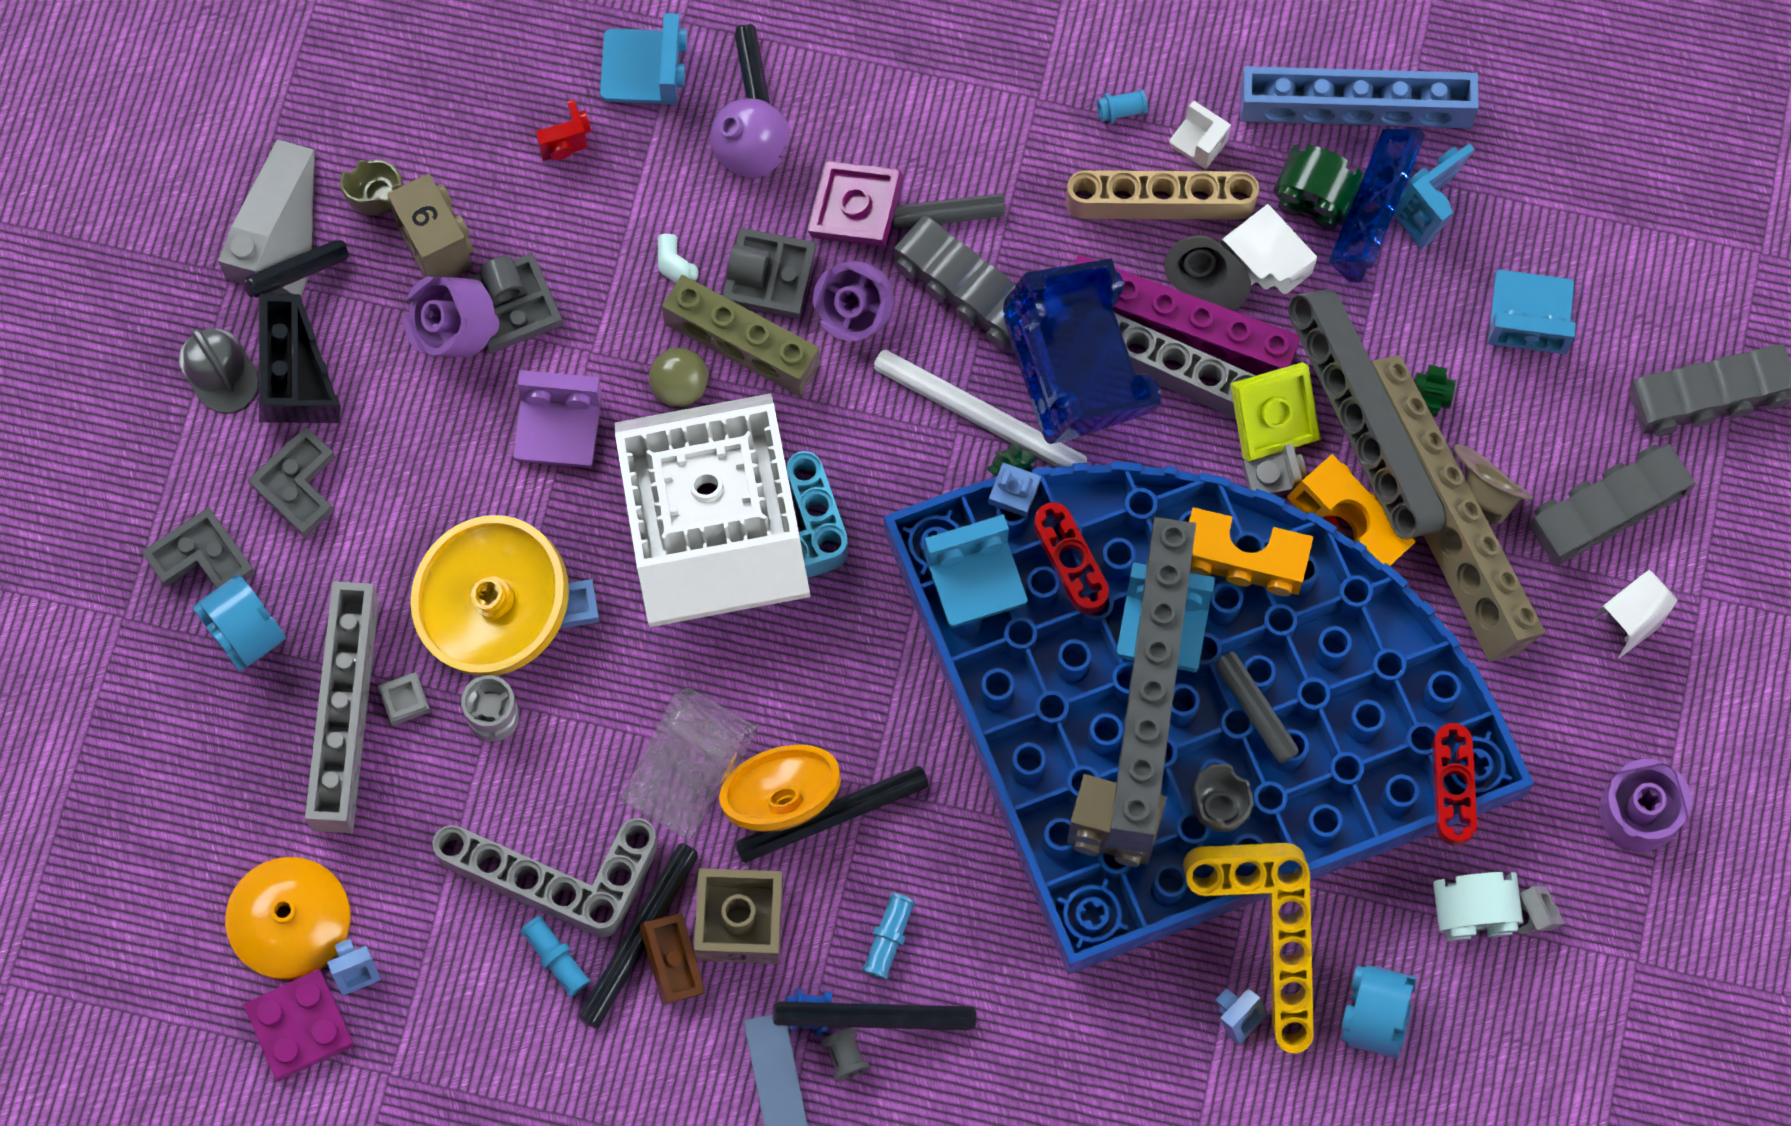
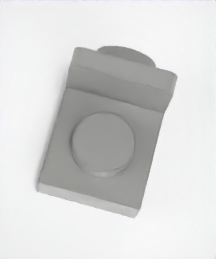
[1242,444,1306,497]

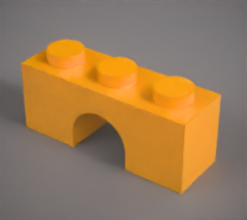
[1287,454,1416,566]
[1189,507,1313,596]

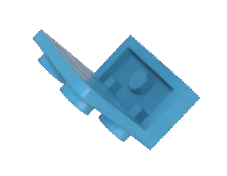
[600,13,688,104]

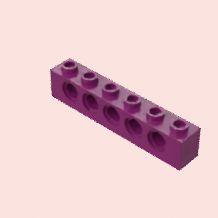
[1063,254,1300,376]

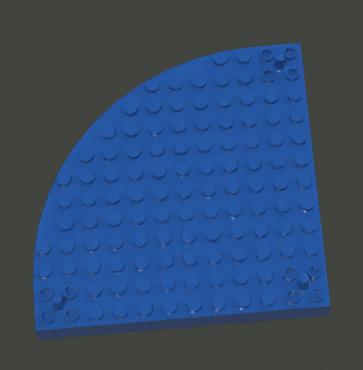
[884,461,1534,975]

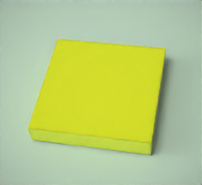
[1230,362,1321,462]

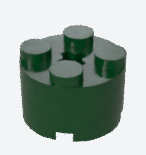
[1273,144,1364,230]

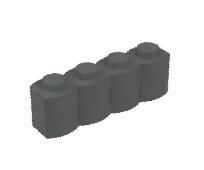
[894,215,1046,353]
[1628,344,1791,436]
[1529,444,1696,566]

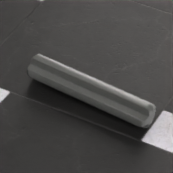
[892,193,1006,229]
[1216,652,1298,763]

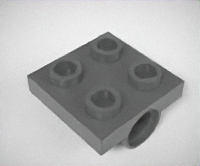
[723,228,817,320]
[469,253,563,354]

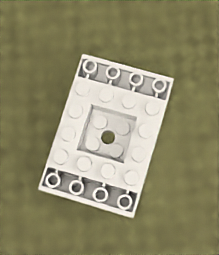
[615,393,811,627]

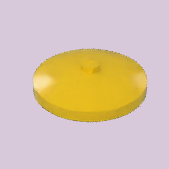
[411,515,569,676]

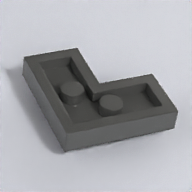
[248,427,336,538]
[141,507,255,589]

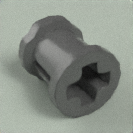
[821,1028,870,1082]

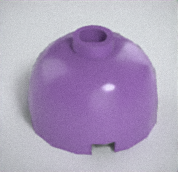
[710,98,790,179]
[813,261,895,342]

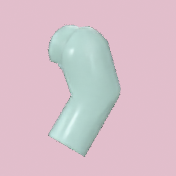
[658,234,698,283]

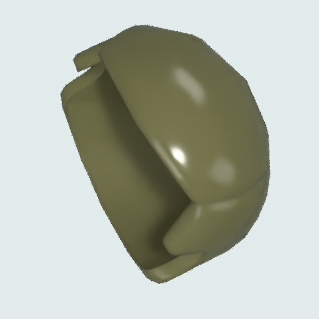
[340,159,403,216]
[648,348,710,407]

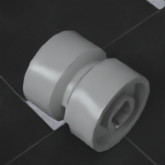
[461,675,519,742]

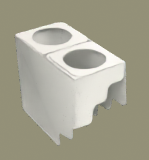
[1219,204,1317,294]
[1593,570,1677,659]

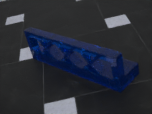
[1328,128,1425,283]

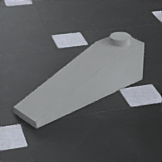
[218,139,315,297]

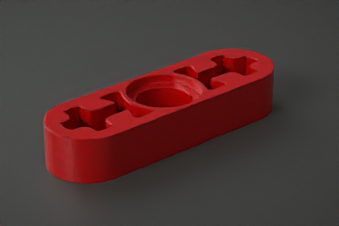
[1034,503,1109,614]
[1432,723,1477,846]

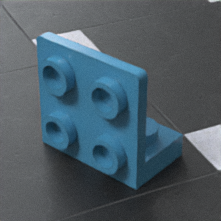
[1392,143,1475,249]
[1488,269,1576,355]
[924,514,1027,628]
[1116,562,1215,672]

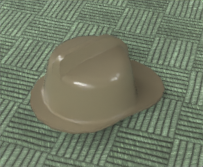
[1454,444,1533,524]

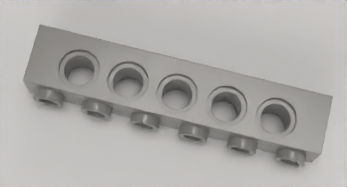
[305,581,379,833]

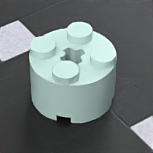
[1433,872,1523,941]

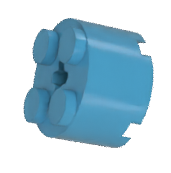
[192,574,286,672]
[1342,965,1417,1059]

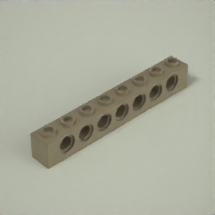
[1371,355,1546,662]

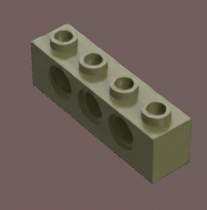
[662,275,820,397]

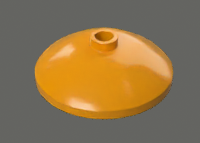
[719,745,841,832]
[225,857,351,980]

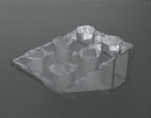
[620,687,758,841]

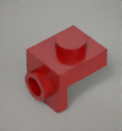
[536,99,592,161]

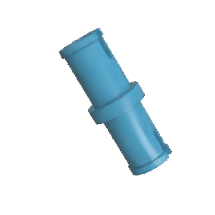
[862,893,916,980]
[520,915,591,998]

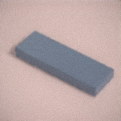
[743,1014,808,1126]

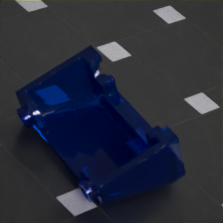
[1003,258,1161,444]

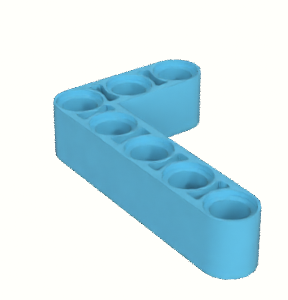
[786,451,848,578]

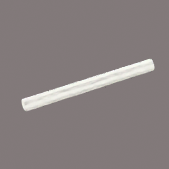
[874,350,1087,467]

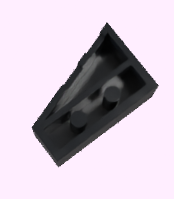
[259,294,341,423]

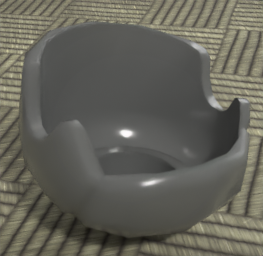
[1190,764,1254,832]

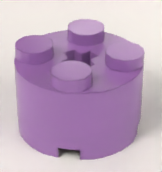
[403,276,499,358]
[1599,759,1692,851]

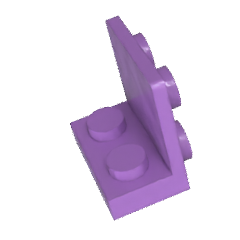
[513,370,602,468]

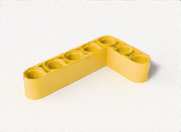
[1183,843,1314,1054]

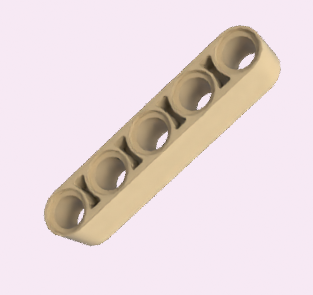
[1065,171,1259,220]

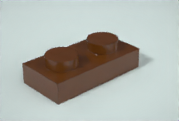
[639,913,705,1006]

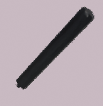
[735,766,928,863]
[579,843,698,1029]
[772,1001,977,1030]

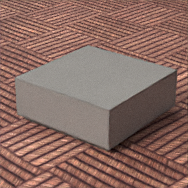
[378,672,431,726]

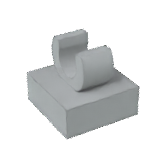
[1518,886,1565,934]

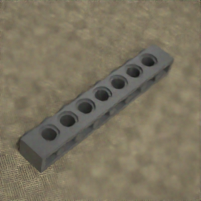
[1107,517,1196,853]

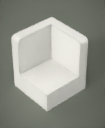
[1169,101,1231,170]

